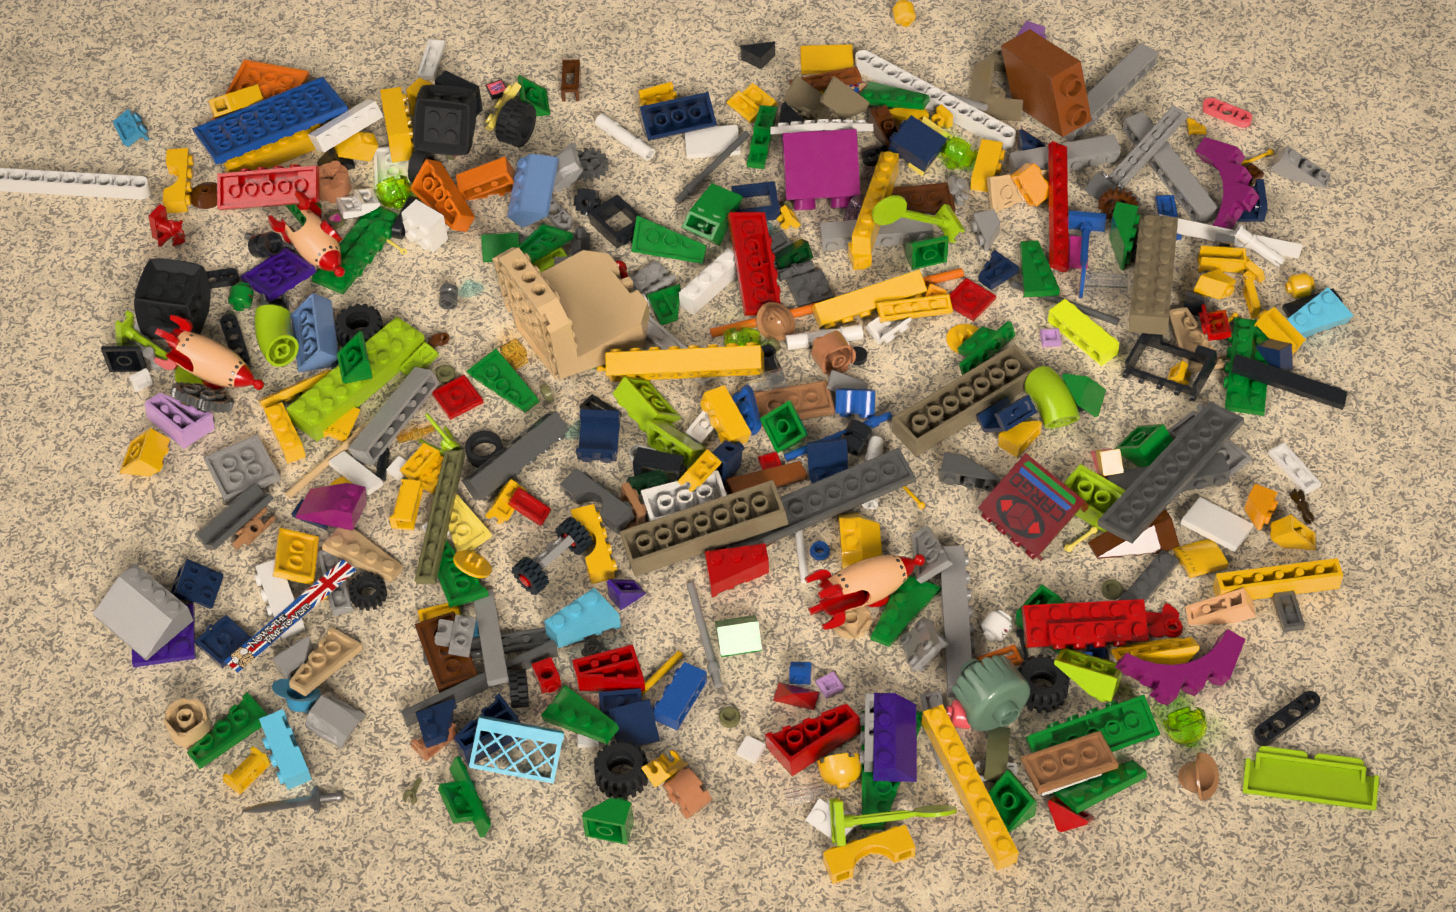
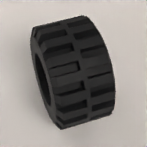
[496,99,536,148]
[335,304,384,348]
[1018,654,1070,713]
[594,740,649,800]

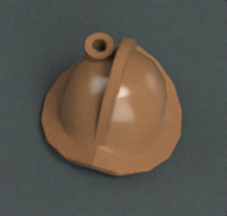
[756,302,796,341]
[1178,752,1219,801]

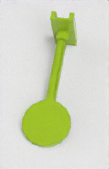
[871,195,965,243]
[115,310,204,385]
[829,798,957,847]

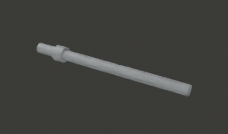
[687,582,723,688]

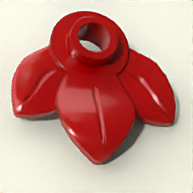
[1146,603,1183,638]

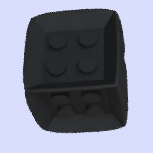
[413,84,477,156]
[134,258,211,340]

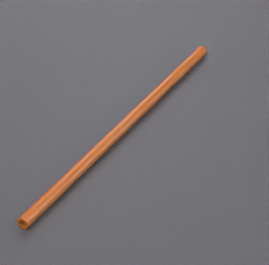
[710,268,964,338]

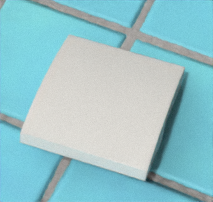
[336,188,380,219]

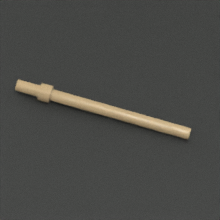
[285,419,371,499]

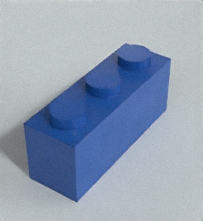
[653,662,707,731]

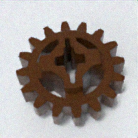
[1098,187,1139,223]

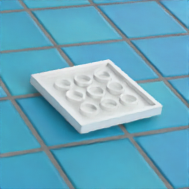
[771,119,873,135]

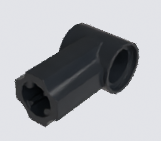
[761,345,784,385]

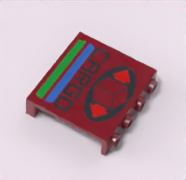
[978,453,1089,561]

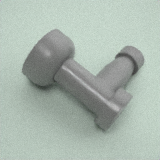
[136,343,162,370]

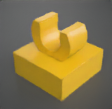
[931,105,953,129]
[777,205,801,230]
[1242,260,1265,283]
[1167,360,1191,385]

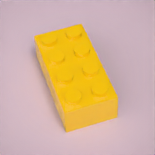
[380,87,416,163]

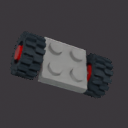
[512,517,593,595]

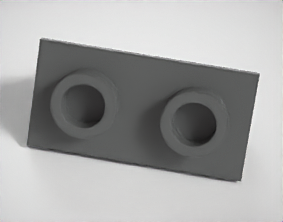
[571,226,590,256]

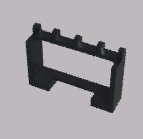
[1123,333,1217,402]

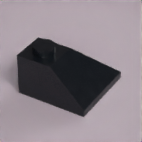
[101,343,148,372]

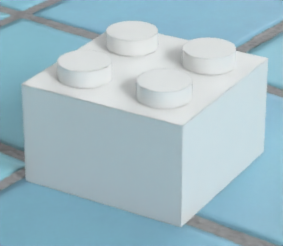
[401,199,448,253]

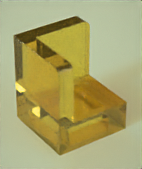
[500,338,528,371]

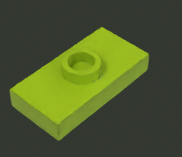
[532,247,568,273]
[398,342,440,376]

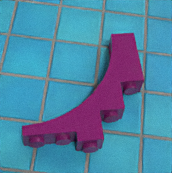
[1195,137,1259,229]
[1115,629,1246,706]

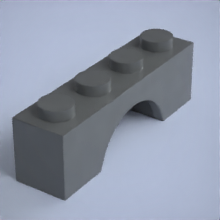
[560,468,635,535]

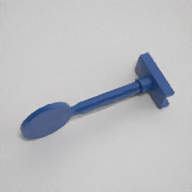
[1068,210,1106,299]

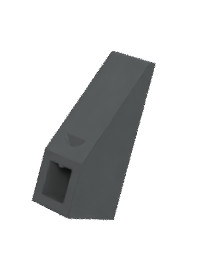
[1084,171,1142,207]
[940,452,1000,492]

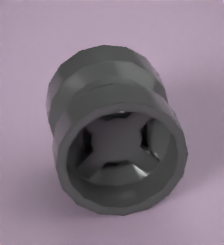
[439,284,458,309]

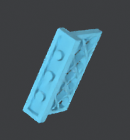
[469,715,564,783]

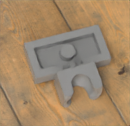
[435,615,476,657]

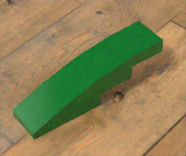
[747,105,778,169]

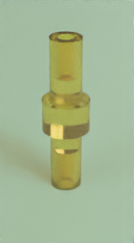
[396,425,436,444]

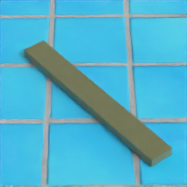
[415,450,466,584]

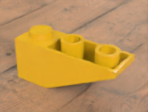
[207,84,263,118]

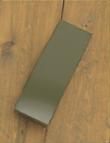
[984,727,1010,781]

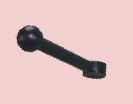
[1016,629,1029,661]

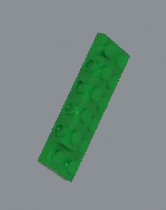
[311,207,399,295]
[1223,317,1269,416]
[1025,695,1160,753]

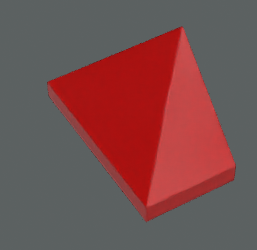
[773,682,819,710]
[1048,796,1094,832]

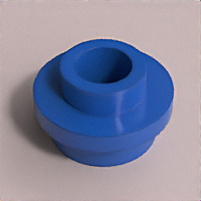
[810,541,830,561]

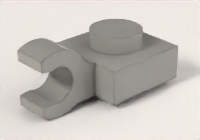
[947,176,969,206]

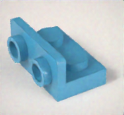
[113,109,150,147]

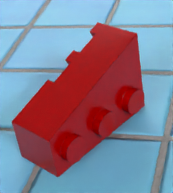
[705,543,769,598]
[572,644,646,692]

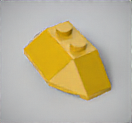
[838,512,882,569]
[1111,637,1199,665]

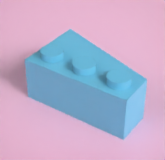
[1287,287,1354,338]
[544,588,621,648]
[259,709,312,790]

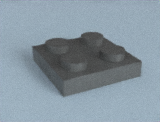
[786,269,834,307]

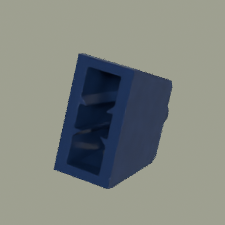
[712,441,744,488]

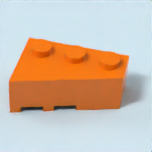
[456,157,516,201]

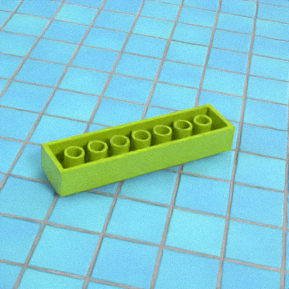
[287,317,425,442]

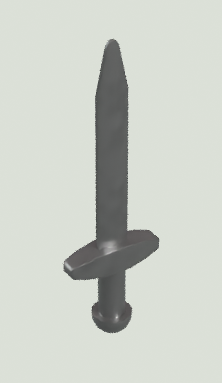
[242,785,345,814]

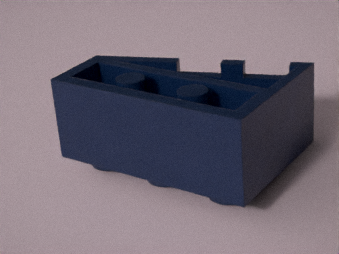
[454,693,520,767]

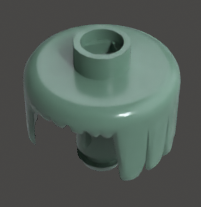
[952,655,1030,732]

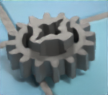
[577,148,609,182]

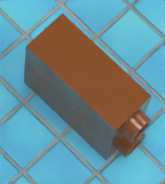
[1001,29,1092,137]

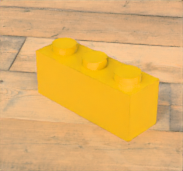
[971,139,1005,192]
[700,385,751,444]
[264,402,306,464]

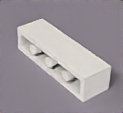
[308,99,383,152]
[679,248,737,315]
[254,559,306,639]

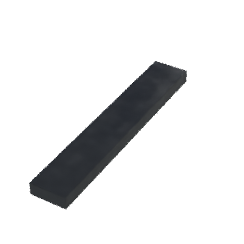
[1231,354,1348,410]

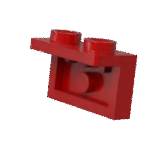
[1199,305,1232,341]

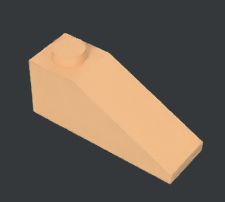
[1185,588,1256,625]

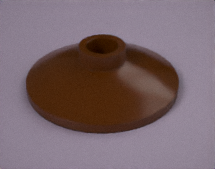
[190,182,217,209]

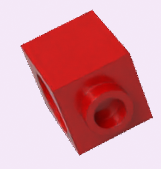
[532,657,562,694]

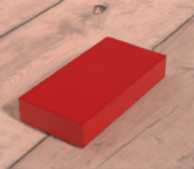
[507,487,551,526]

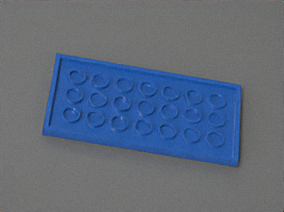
[192,77,348,165]

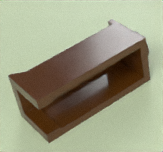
[561,60,581,102]

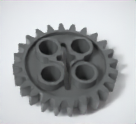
[170,382,234,413]

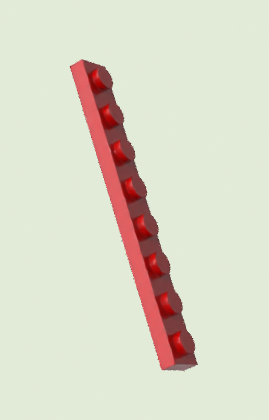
[1048,141,1069,272]

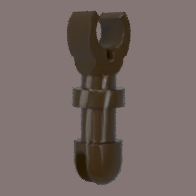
[1290,488,1315,524]

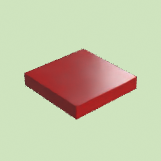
[949,278,996,322]
[431,375,484,420]

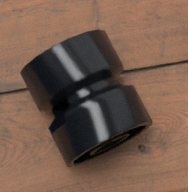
[248,231,283,258]
[840,419,873,456]

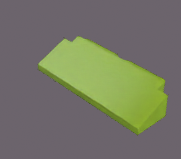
[1242,746,1379,811]

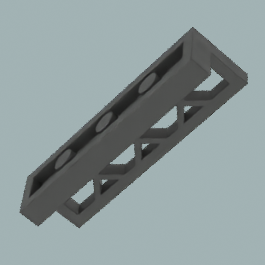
[195,483,274,550]

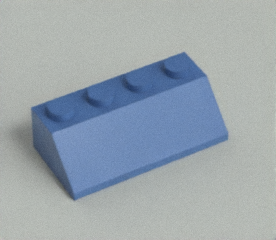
[507,154,559,228]
[291,293,338,372]

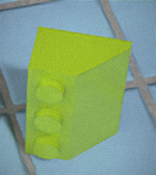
[612,376,681,433]
[646,420,707,470]
[1063,464,1126,533]

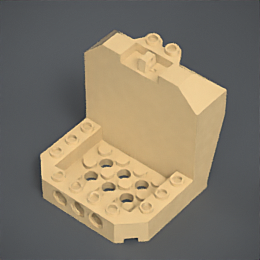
[492,248,650,380]

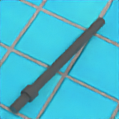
[674,131,750,204]
[1011,280,1120,326]

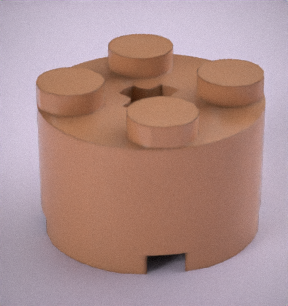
[319,161,352,203]
[811,330,856,375]
[662,766,712,819]

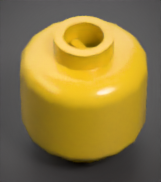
[892,0,916,27]
[1285,272,1315,299]

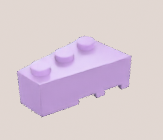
[144,393,215,449]

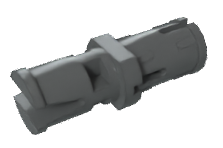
[777,260,815,282]

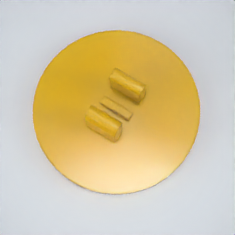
[946,324,979,353]
[453,550,492,578]

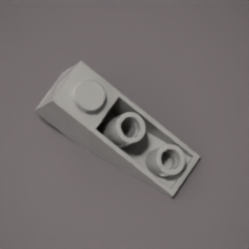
[1270,145,1331,188]

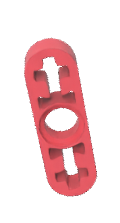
[1202,98,1252,128]

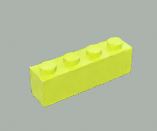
[1047,299,1120,366]

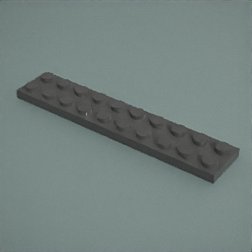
[1098,402,1244,544]
[725,448,916,549]

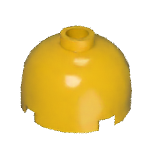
[817,753,861,789]

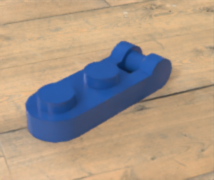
[732,384,762,436]

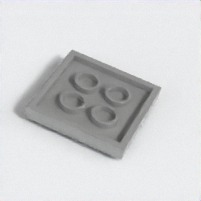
[203,434,281,504]

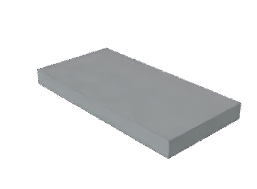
[1167,410,1252,478]

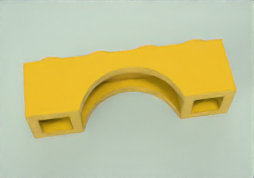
[163,148,194,214]
[570,504,617,584]
[823,824,915,884]

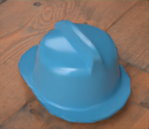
[272,679,321,713]

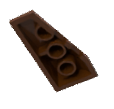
[1088,509,1179,559]

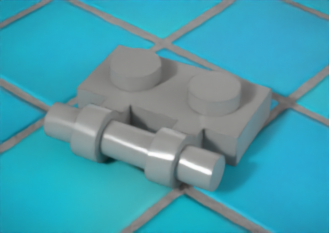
[630,260,676,296]

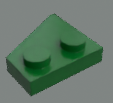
[646,284,681,326]

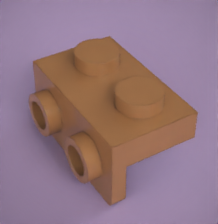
[619,482,647,530]

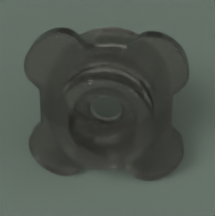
[581,638,605,657]

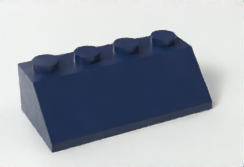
[638,92,717,141]

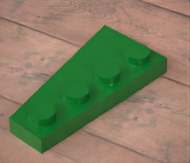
[631,215,707,264]
[516,224,573,264]

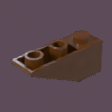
[868,105,899,151]

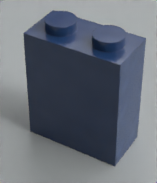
[889,115,947,172]

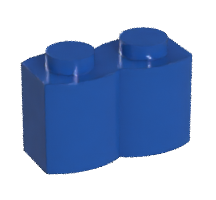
[835,388,876,418]

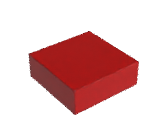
[758,451,782,470]

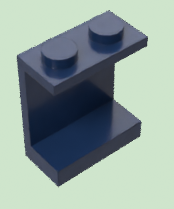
[976,395,1037,432]
[576,409,621,463]

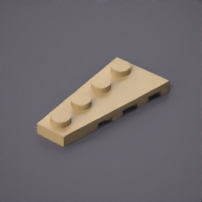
[987,169,1049,213]
[1169,307,1224,373]
[322,528,403,583]
[289,627,363,696]

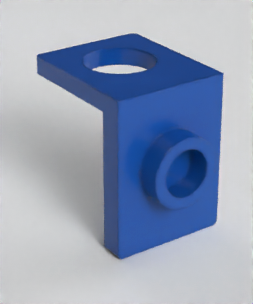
[789,662,811,685]

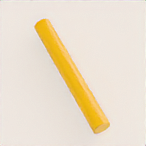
[641,651,683,696]

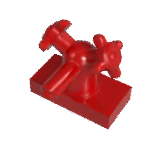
[148,204,185,247]

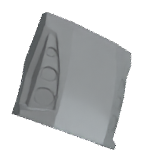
[553,143,583,192]
[305,692,366,749]

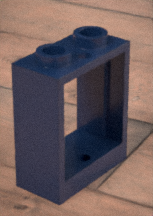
[731,181,780,221]

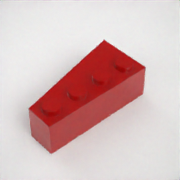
[765,703,861,777]

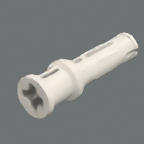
[1231,224,1285,268]

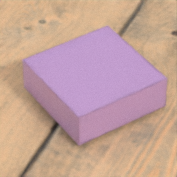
[1040,328,1062,348]
[815,671,844,699]

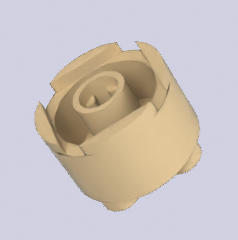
[164,698,212,749]

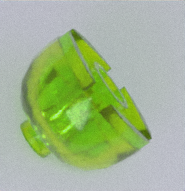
[940,136,978,170]
[374,175,411,209]
[723,327,761,347]
[1163,707,1208,747]

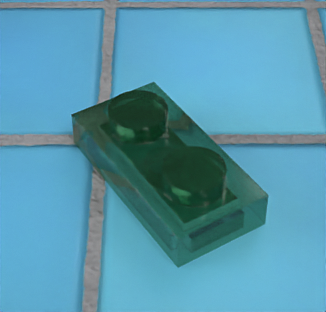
[626,470,671,495]

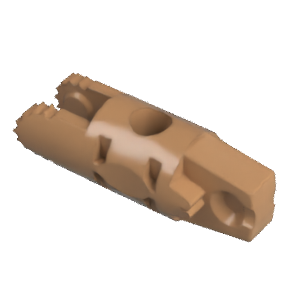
[231,507,277,550]

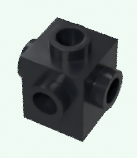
[574,188,601,216]

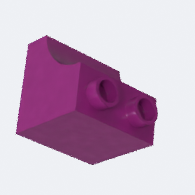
[781,129,860,211]

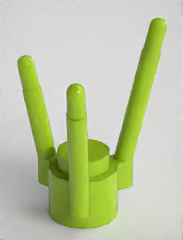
[419,413,461,457]

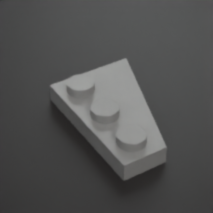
[911,526,953,584]
[860,694,874,772]

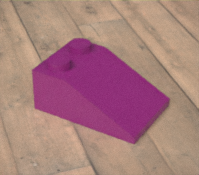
[296,483,367,531]

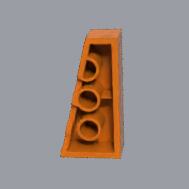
[409,159,475,232]

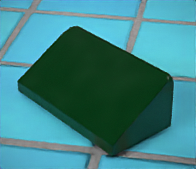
[775,239,814,269]

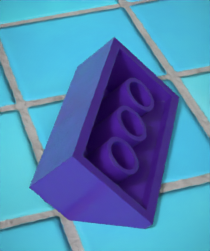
[873,693,917,782]

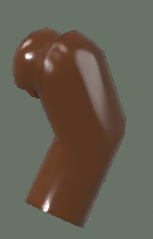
[427,332,450,349]

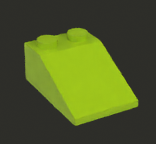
[1054,648,1122,702]

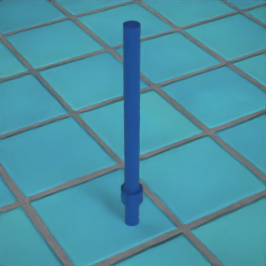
[784,411,892,461]

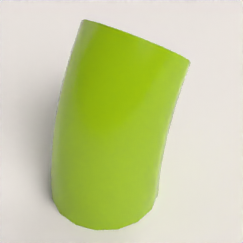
[254,305,299,367]
[1025,366,1081,429]

